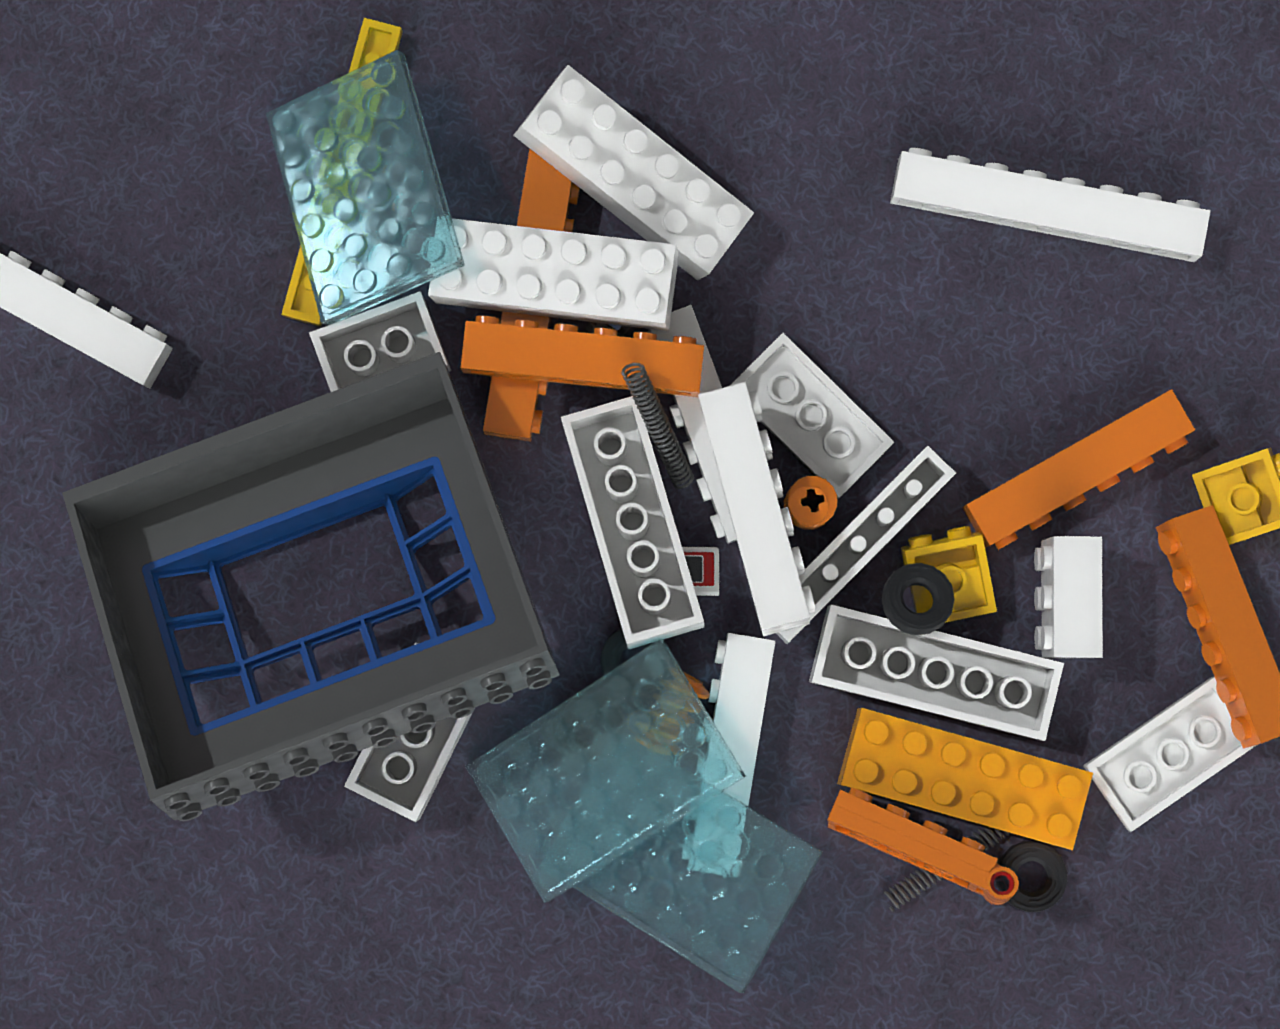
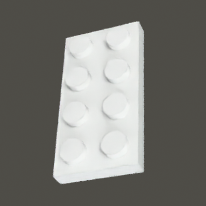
[730,333,894,499]
[1083,677,1256,832]

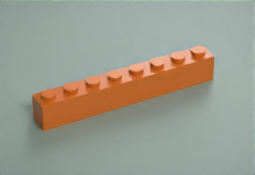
[483,148,580,442]

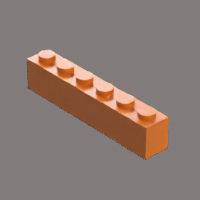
[460,316,704,397]
[962,389,1195,550]
[1156,505,1280,749]

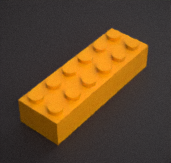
[837,708,1093,850]

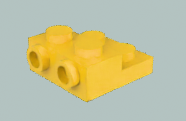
[1192,448,1280,545]
[901,526,997,623]

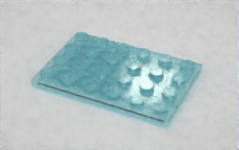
[265,50,465,326]
[465,639,746,903]
[541,729,823,994]

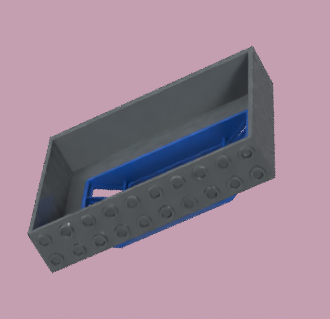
[62,352,560,821]

